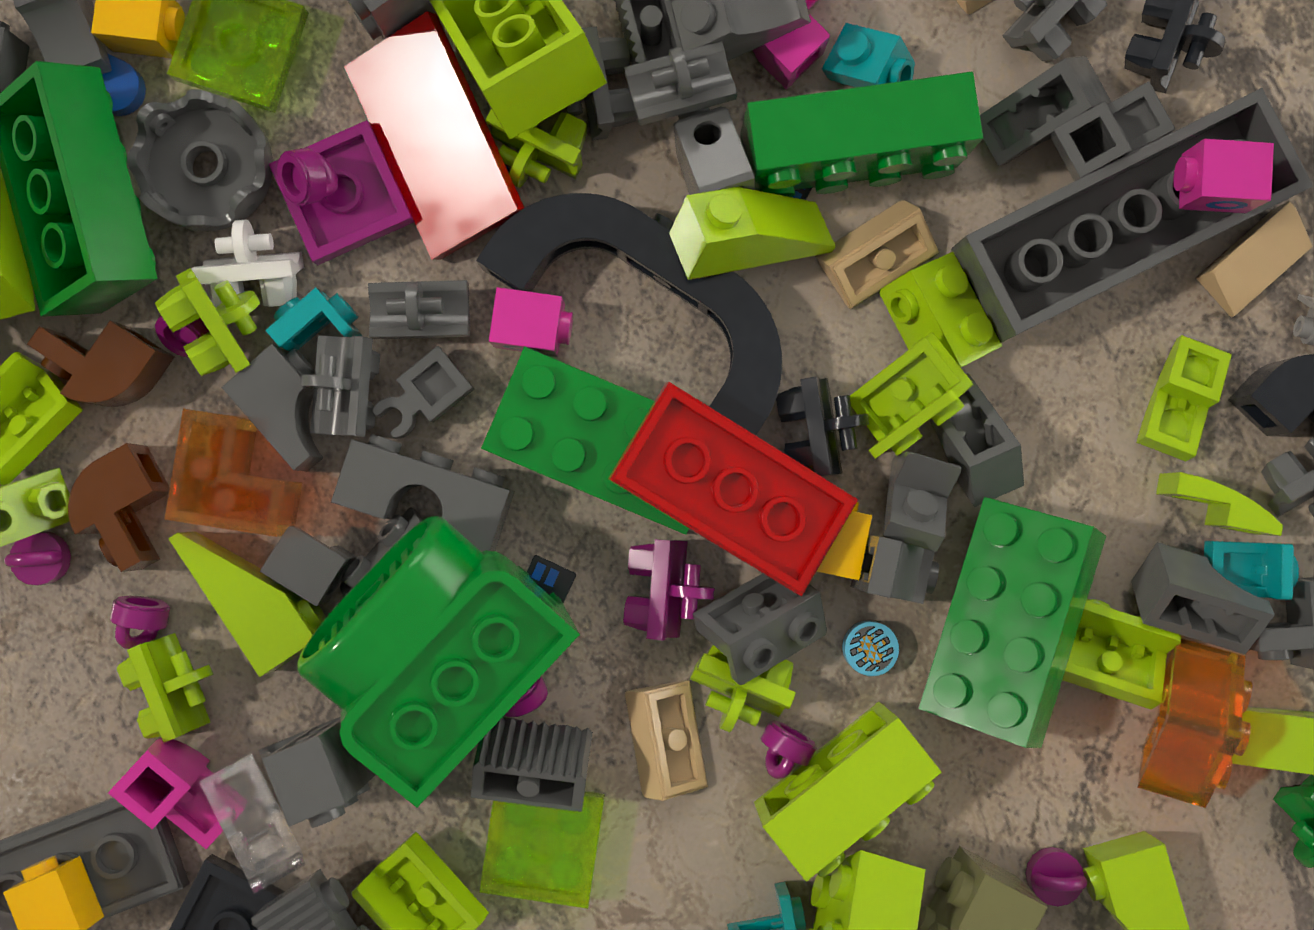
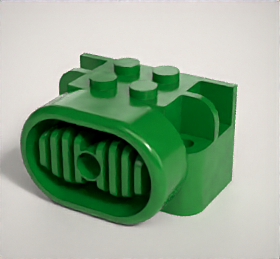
[297,516,580,808]

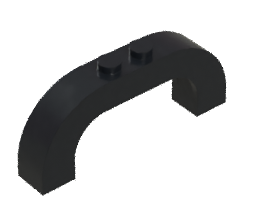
[476,193,782,435]

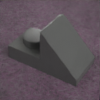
[883,452,962,552]

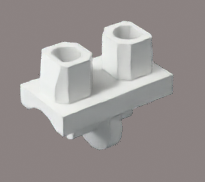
[191,219,304,308]

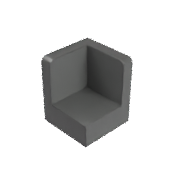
[260,526,357,606]

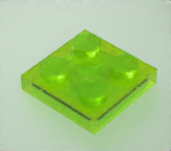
[167,0,309,113]
[479,791,605,909]

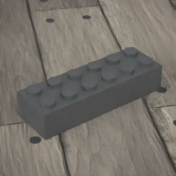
[951,88,1313,343]

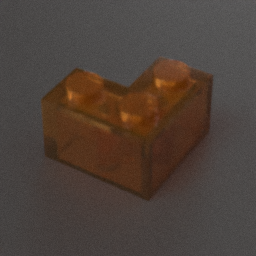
[164,409,302,537]
[1137,638,1253,808]

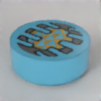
[842,620,899,676]

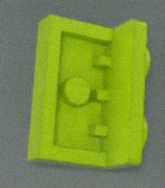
[879,252,1002,368]
[850,332,973,459]
[0,352,83,486]
[1062,599,1181,710]
[351,832,489,930]

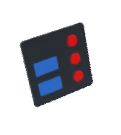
[527,555,576,603]

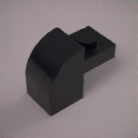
[1228,354,1314,436]

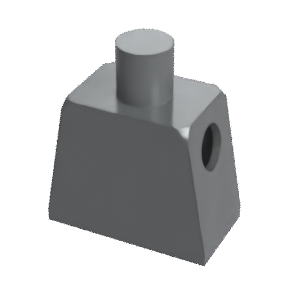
[673,106,755,195]

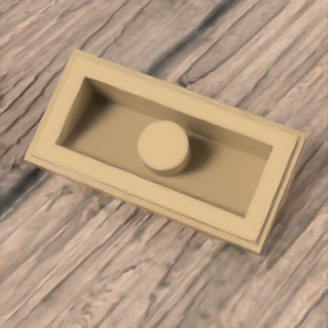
[816,200,939,309]
[1196,201,1313,317]
[625,680,708,801]

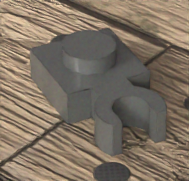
[372,346,474,439]

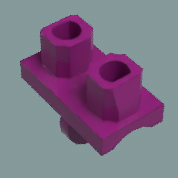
[623,539,715,640]

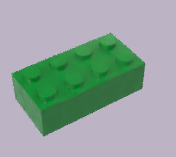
[0,61,158,317]
[740,71,983,197]
[481,346,689,535]
[918,497,1106,748]

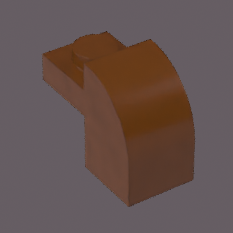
[27,320,175,407]
[68,443,172,572]

